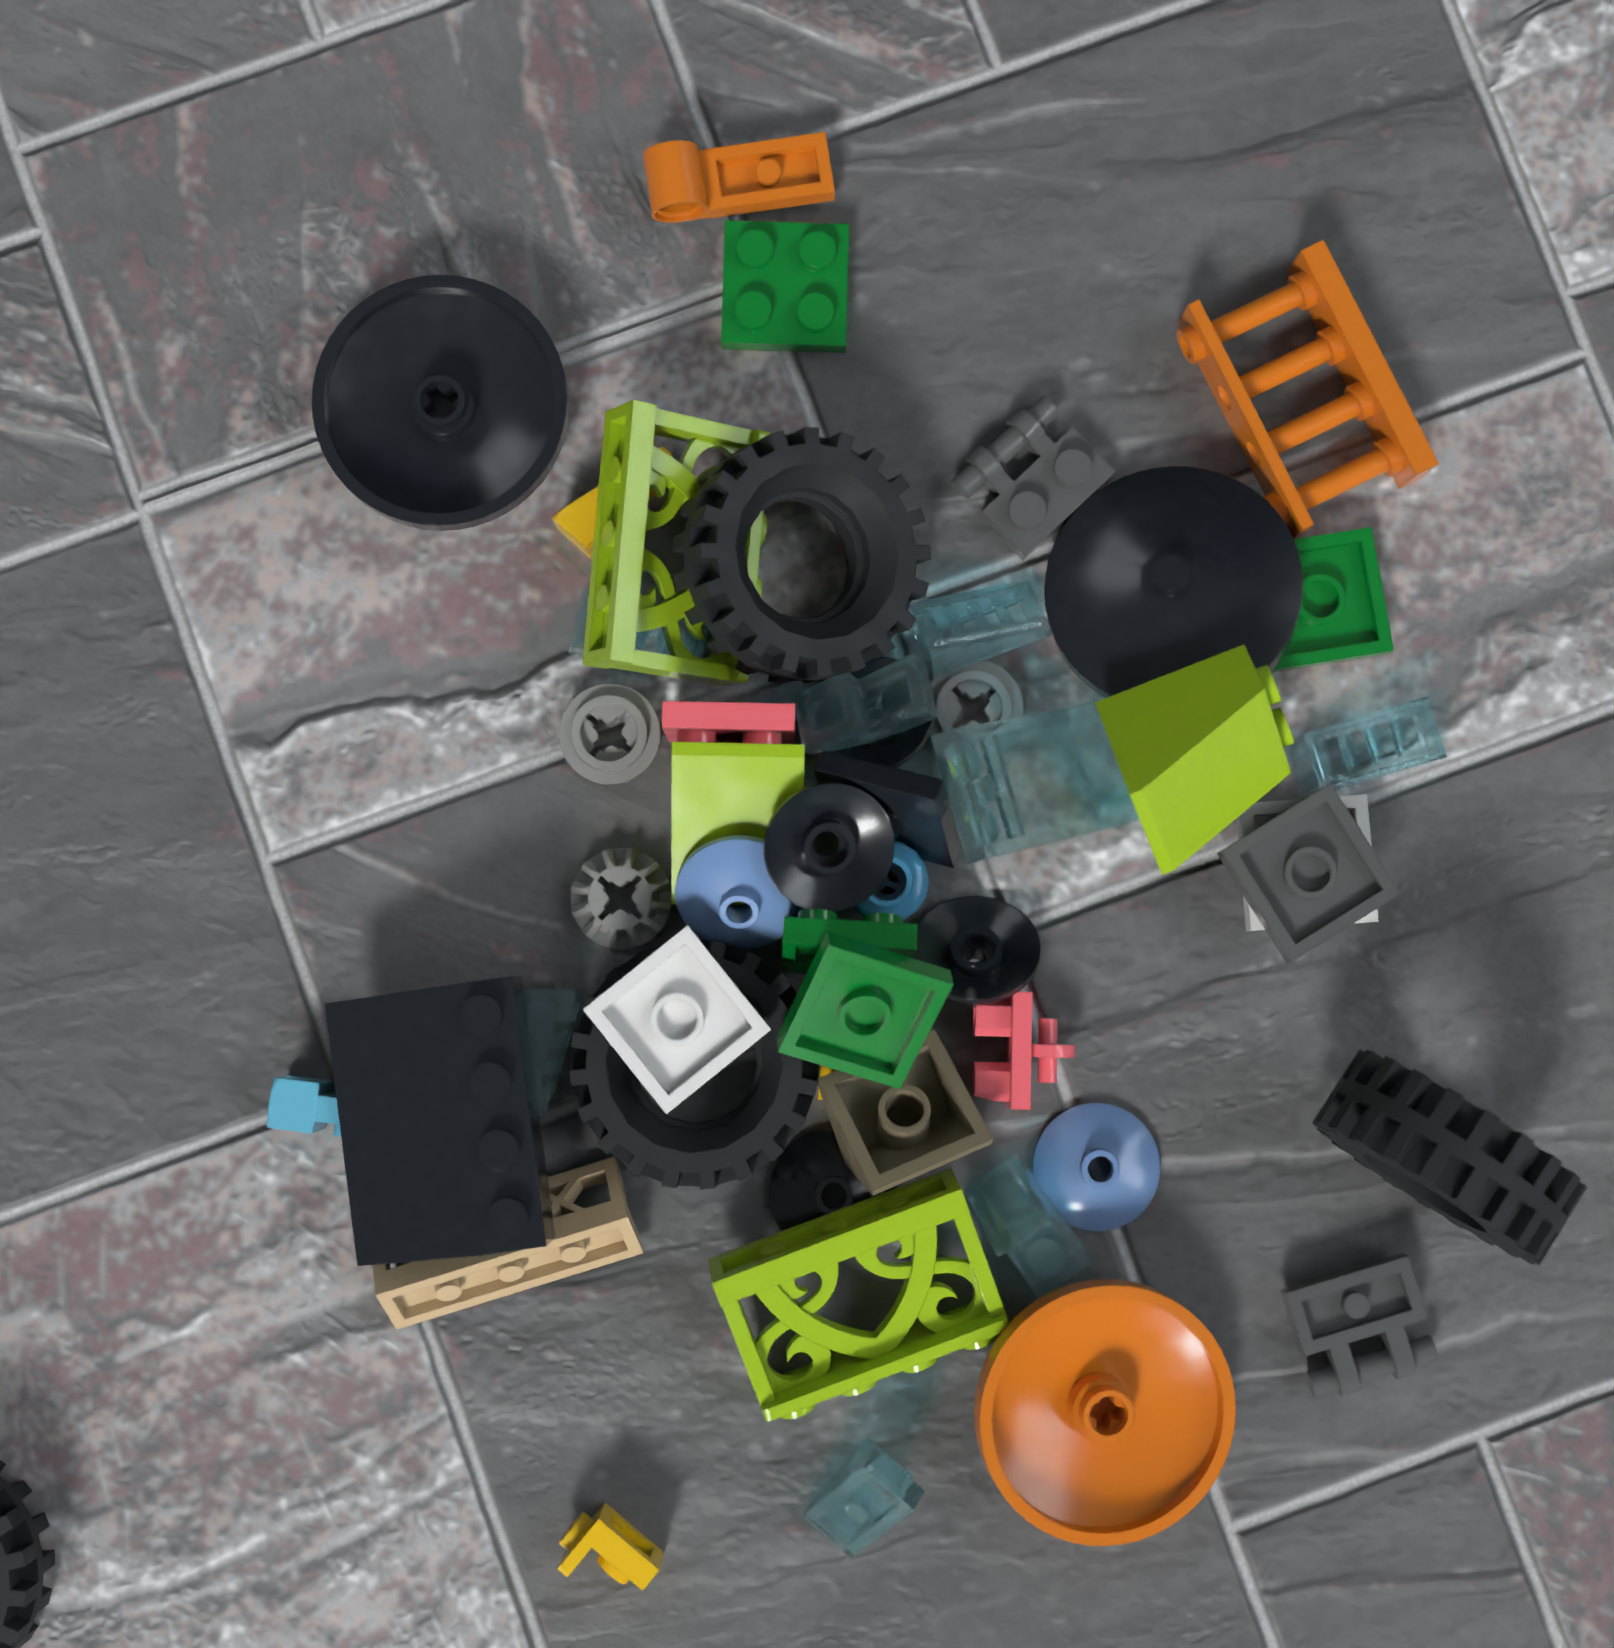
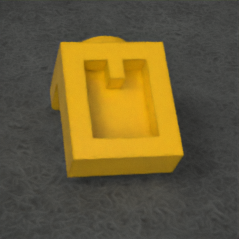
[557,1502,664,1591]

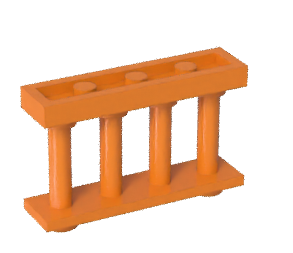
[1176,239,1439,539]

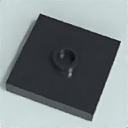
[813,751,962,868]

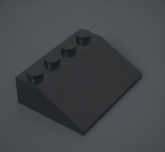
[325,976,555,1266]

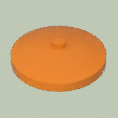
[974,1279,1236,1546]

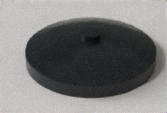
[312,275,570,531]
[1044,466,1303,698]

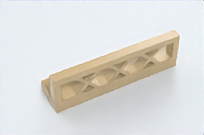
[372,1156,643,1330]

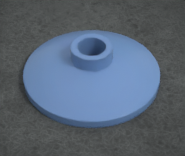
[675,835,804,949]
[1032,1102,1160,1231]

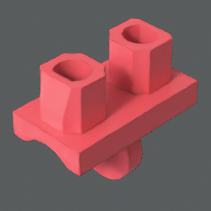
[971,992,1076,1110]

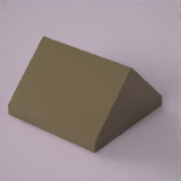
[818,1029,993,1195]

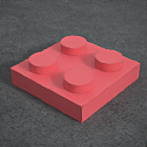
[662,701,795,744]

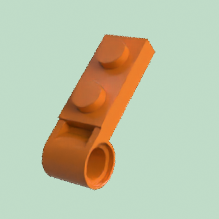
[643,131,835,223]

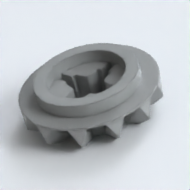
[929,659,1024,760]
[559,684,661,785]
[571,848,672,949]

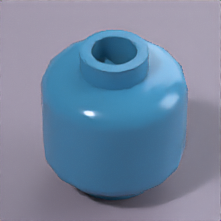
[854,841,929,920]

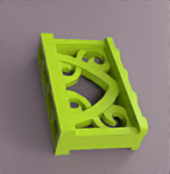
[582,399,770,687]
[708,1168,1010,1421]

